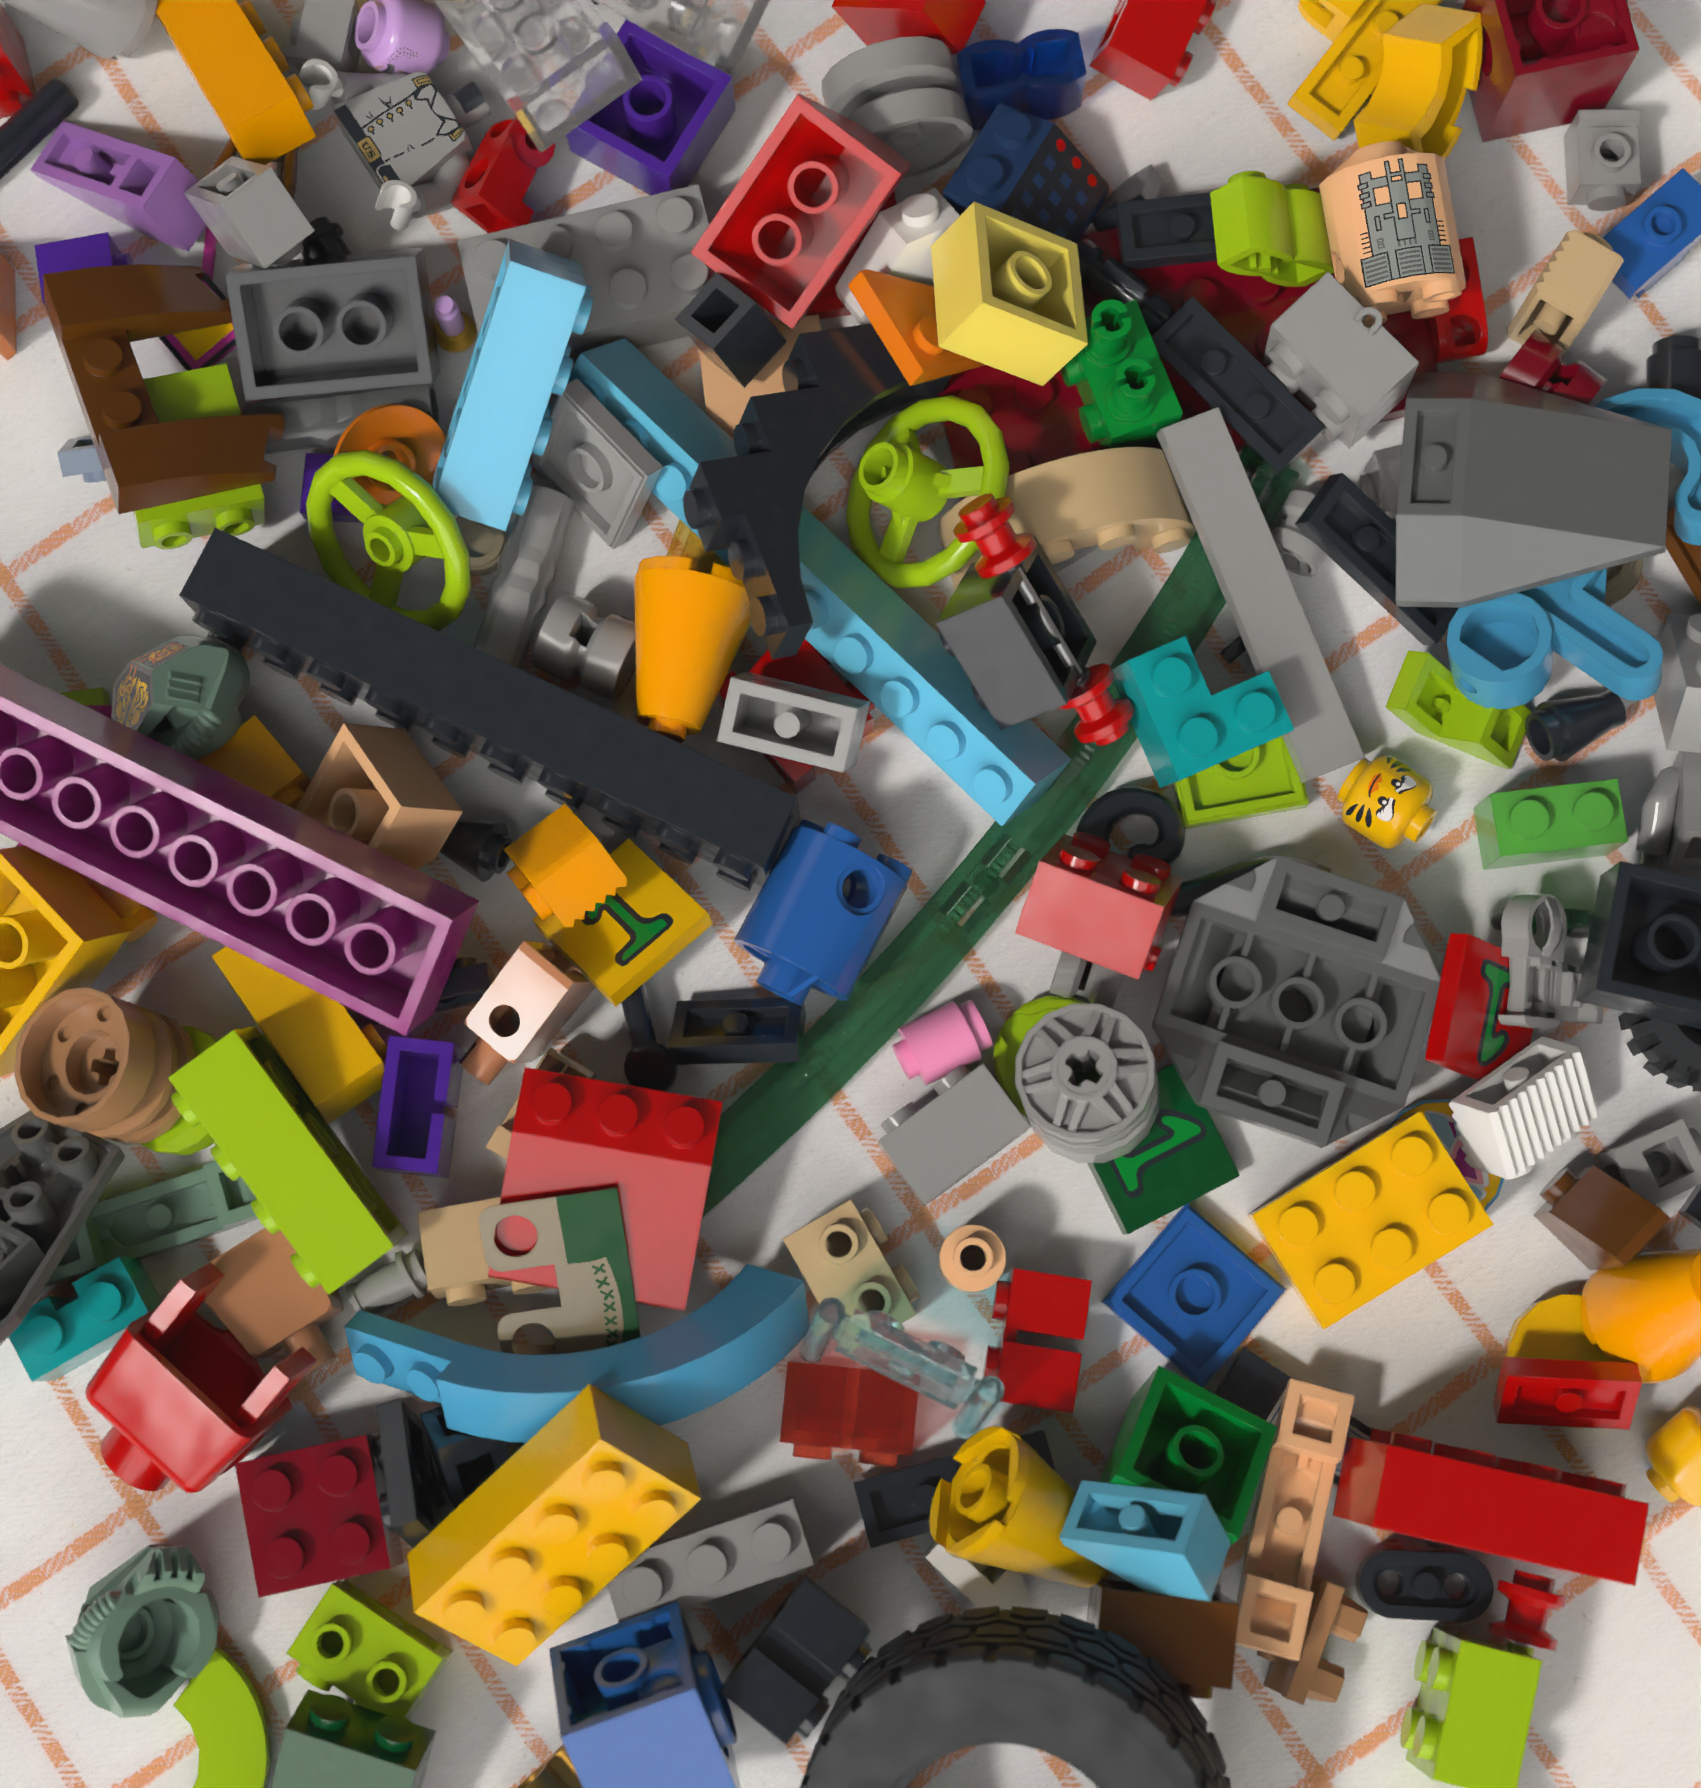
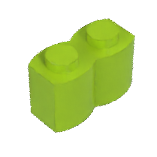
[1210,171,1334,287]

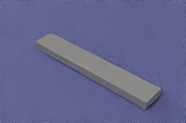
[1156,407,1365,783]

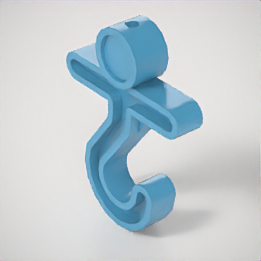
[1447,388,1701,709]

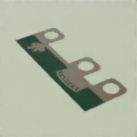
[479,1188,672,1527]

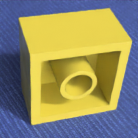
[931,201,1088,386]

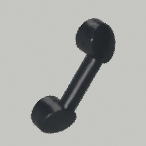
[621,984,678,1092]

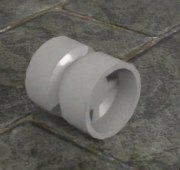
[532,591,636,702]

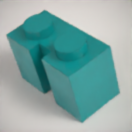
[9,1256,162,1382]

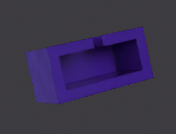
[371,1036,465,1179]

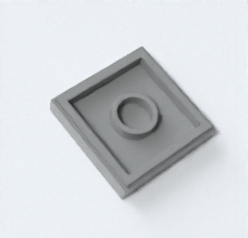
[530,378,663,550]

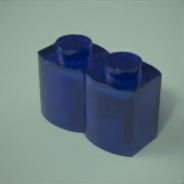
[956,29,1087,131]

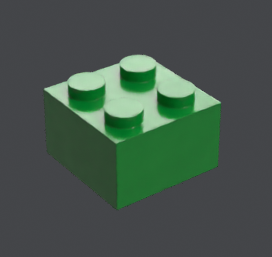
[1099,1365,1278,1548]

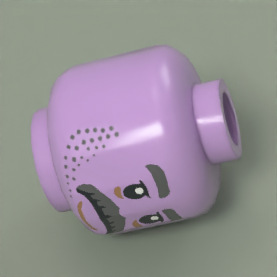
[354,0,450,75]

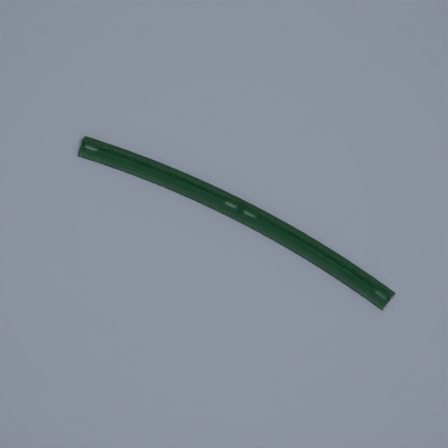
[702,446,1300,1220]

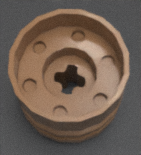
[14,987,197,1145]

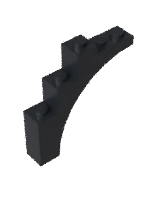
[683,324,951,660]

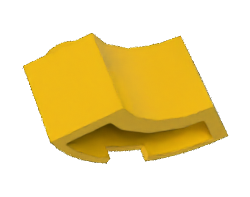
[1353,3,1483,160]

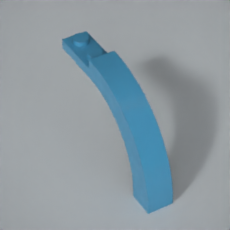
[344,1264,810,1443]

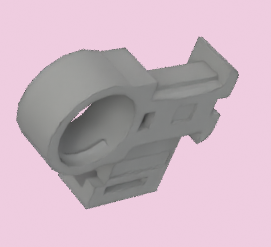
[1498,894,1603,1029]

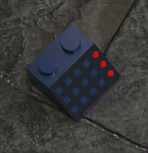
[943,103,1109,243]

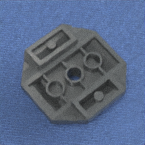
[1151,856,1440,1148]

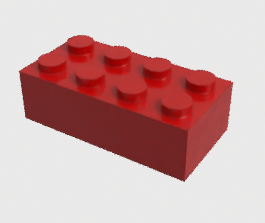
[1332,1428,1649,1586]

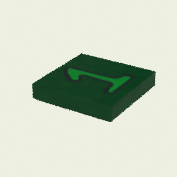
[1087,1063,1240,1234]

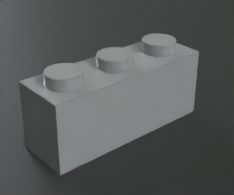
[607,1495,815,1623]

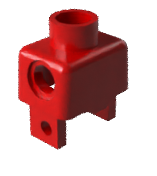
[85,1262,317,1493]

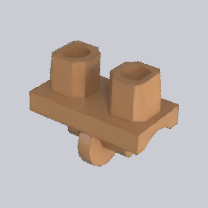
[1256,1575,1368,1705]

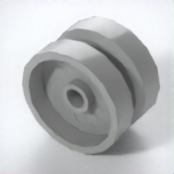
[822,36,973,179]

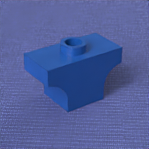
[1602,168,1701,299]

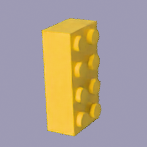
[407,1384,701,1667]

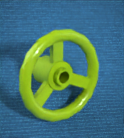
[845,395,1010,589]
[306,450,471,632]

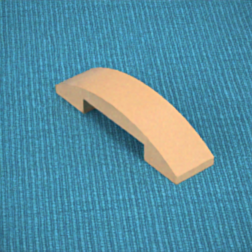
[1236,1378,1355,1661]

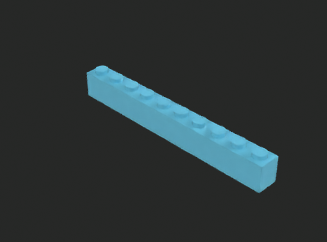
[555,338,1072,826]

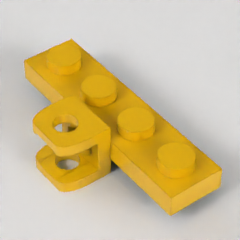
[1287,0,1442,141]

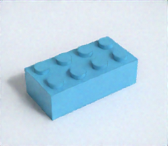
[433,239,594,531]

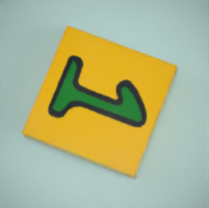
[532,838,713,1007]

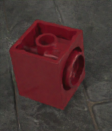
[1462,0,1640,142]

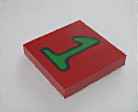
[1425,933,1533,1081]

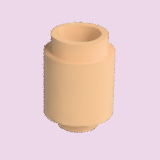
[938,1225,1006,1293]

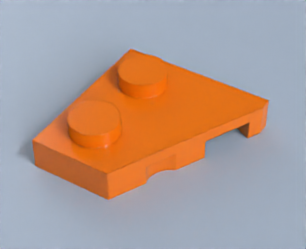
[848,269,986,386]

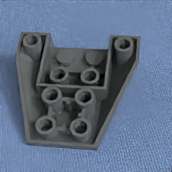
[1396,372,1672,608]
[0,1110,125,1346]

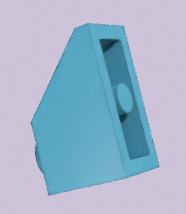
[1059,1480,1231,1601]

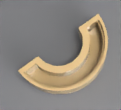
[937,447,1196,590]

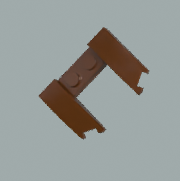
[43,264,285,515]

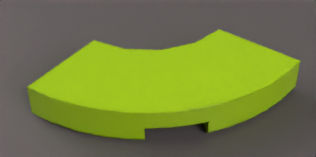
[173,1646,271,1788]

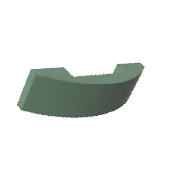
[44,1161,258,1287]

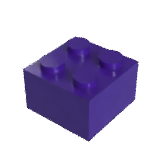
[562,19,736,195]

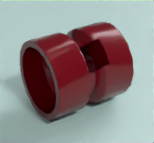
[1499,329,1608,405]

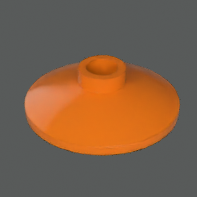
[334,403,446,517]

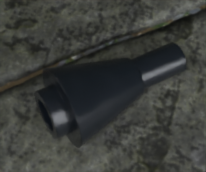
[439,819,513,882]

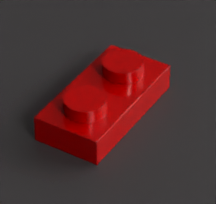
[1493,1357,1642,1430]

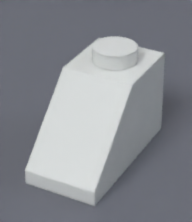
[835,188,960,325]

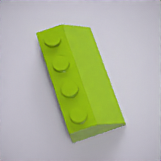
[168,1026,409,1295]

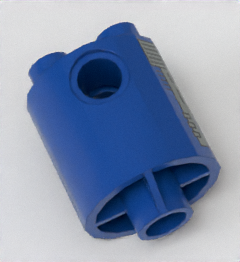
[734,819,912,1005]

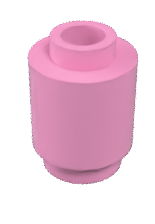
[892,1000,993,1086]

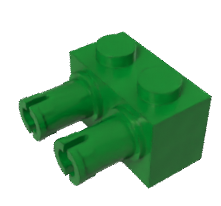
[1060,299,1183,450]

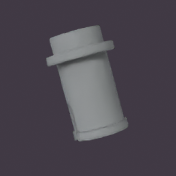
[346,1249,427,1315]

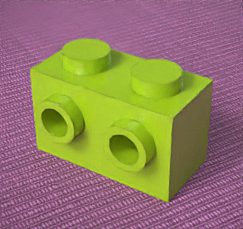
[286,1579,453,1720]

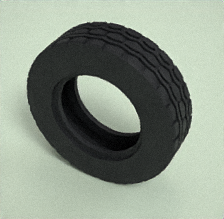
[800,1606,1231,1788]

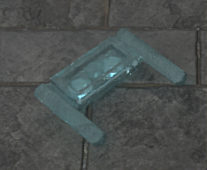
[799,1297,1005,1439]

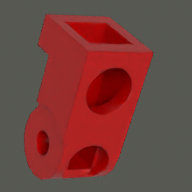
[449,113,556,233]
[1425,237,1488,364]

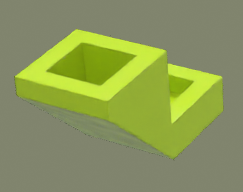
[1385,650,1533,769]

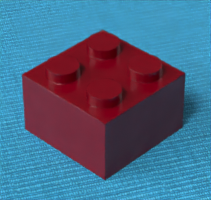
[235,1433,404,1598]

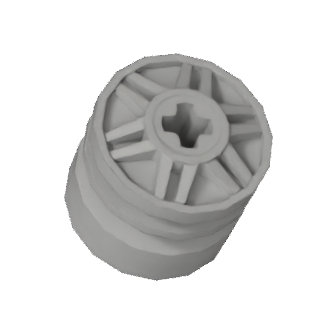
[1015,1004,1159,1163]

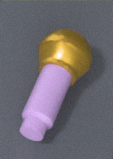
[434,295,477,353]

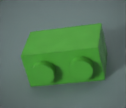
[1473,778,1628,870]

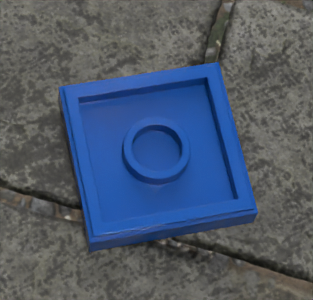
[1101,1204,1286,1388]

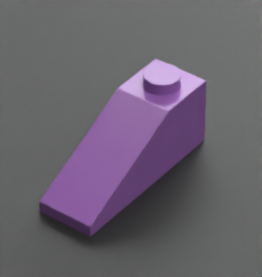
[30,121,207,252]

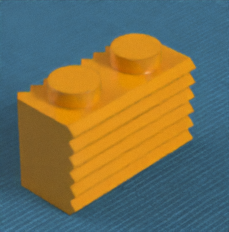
[504,804,627,927]

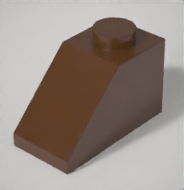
[1534,1165,1671,1270]

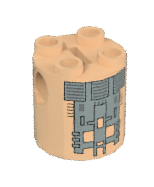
[1319,141,1466,328]

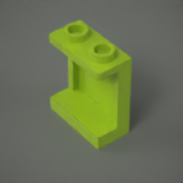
[133,363,265,550]

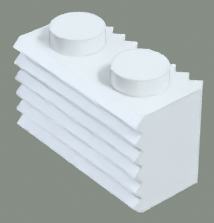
[1448,1036,1599,1180]

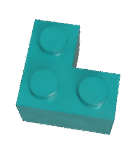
[1112,636,1295,788]

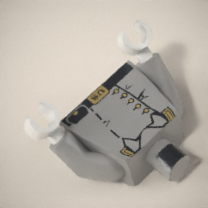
[297,59,491,231]

